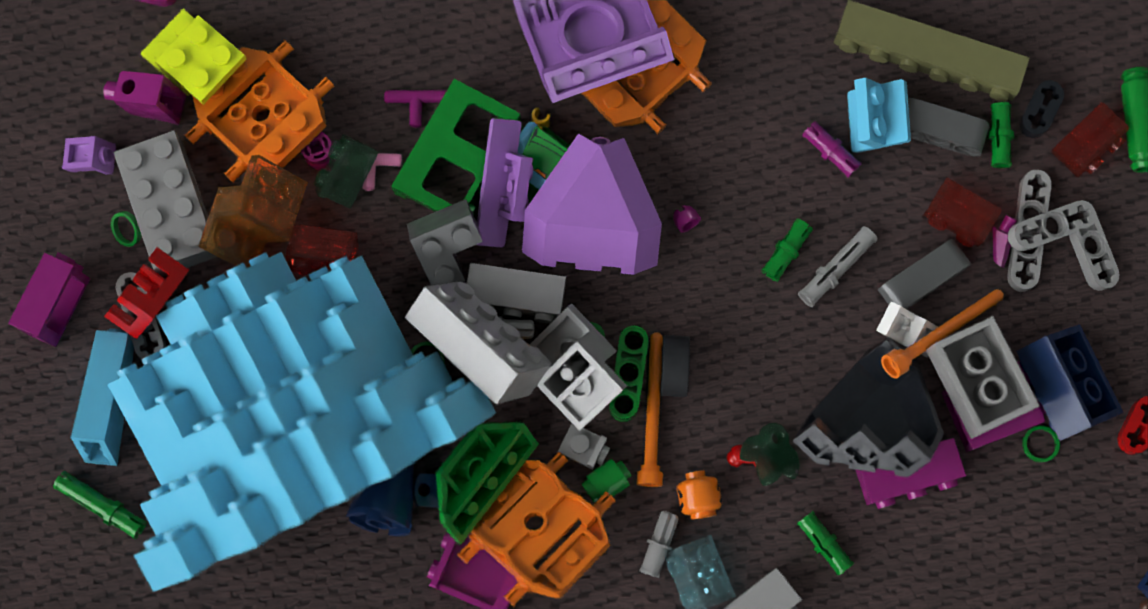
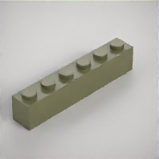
[833,0,1030,102]

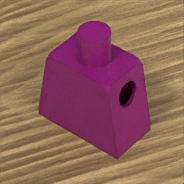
[103,71,187,125]

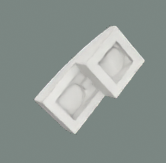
[876,302,938,357]

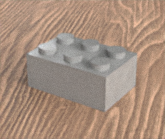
[926,316,1039,439]

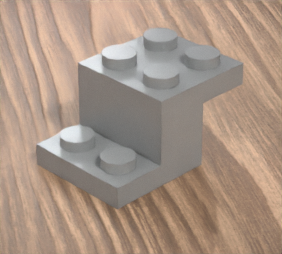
[530,304,627,431]

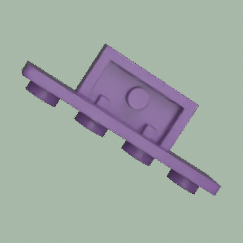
[476,118,533,247]

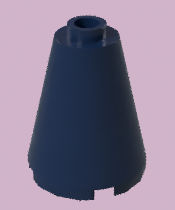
[347,462,414,536]

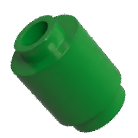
[581,458,632,504]

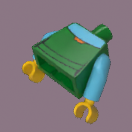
[518,108,570,204]

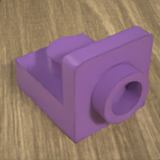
[62,136,116,175]

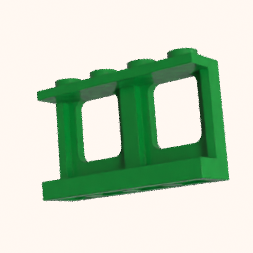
[391,79,524,215]

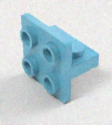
[847,77,911,153]

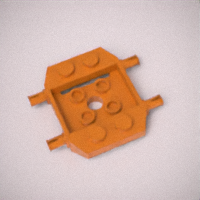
[582,0,712,134]
[184,40,335,183]
[457,452,616,606]

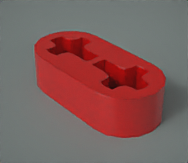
[1117,396,1148,455]

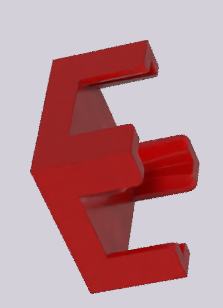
[104,247,189,340]

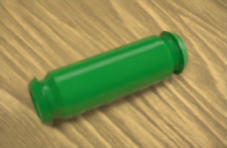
[1120,67,1148,173]

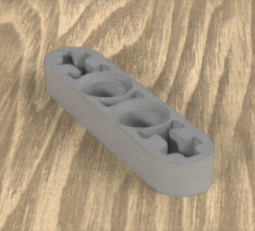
[1007,170,1051,292]

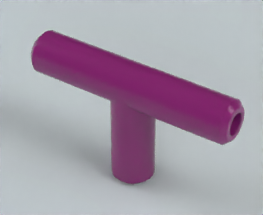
[384,90,446,128]

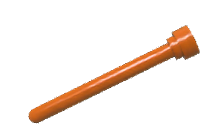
[881,289,1004,378]
[637,332,663,487]

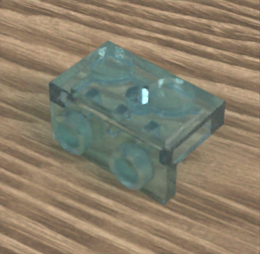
[665,535,736,609]

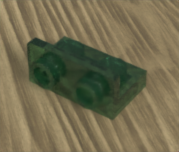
[313,134,379,209]

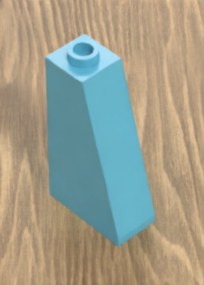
[71,329,134,466]

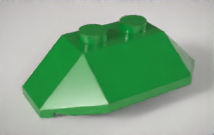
[436,422,539,544]

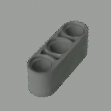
[908,98,990,157]
[878,238,972,309]

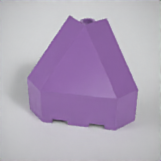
[522,133,662,275]

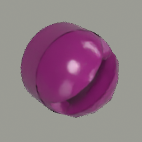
[673,205,701,233]

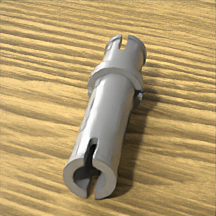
[798,226,878,307]

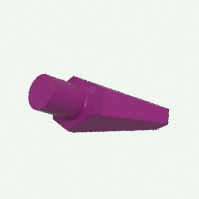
[992,215,1017,268]

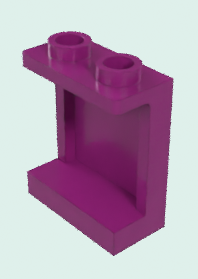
[427,531,518,609]

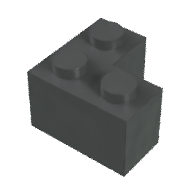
[407,199,483,286]

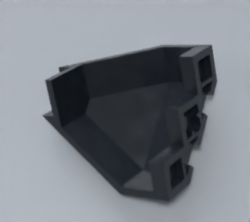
[793,337,944,477]

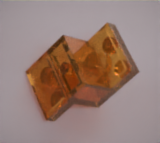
[198,155,308,268]

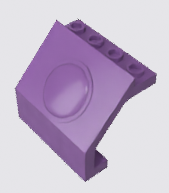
[512,0,674,103]

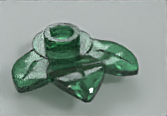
[740,423,800,486]

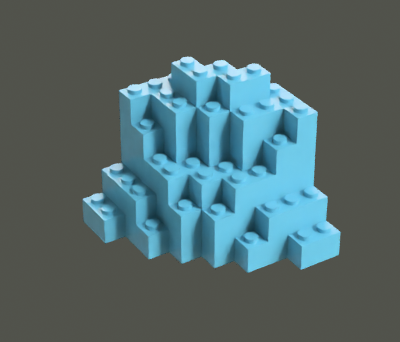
[108,252,496,591]

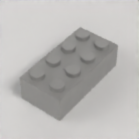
[113,131,222,277]
[405,282,551,404]

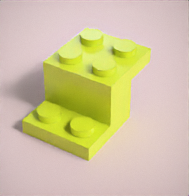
[140,9,247,105]

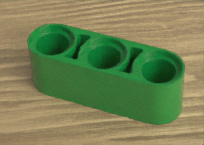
[609,326,649,422]

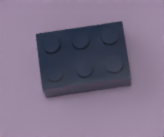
[1016,324,1124,441]

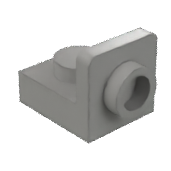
[558,423,610,470]

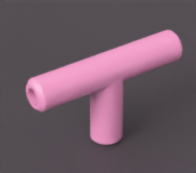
[338,152,402,191]

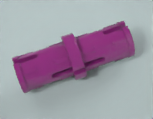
[802,121,862,178]

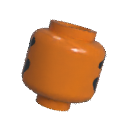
[677,470,723,520]

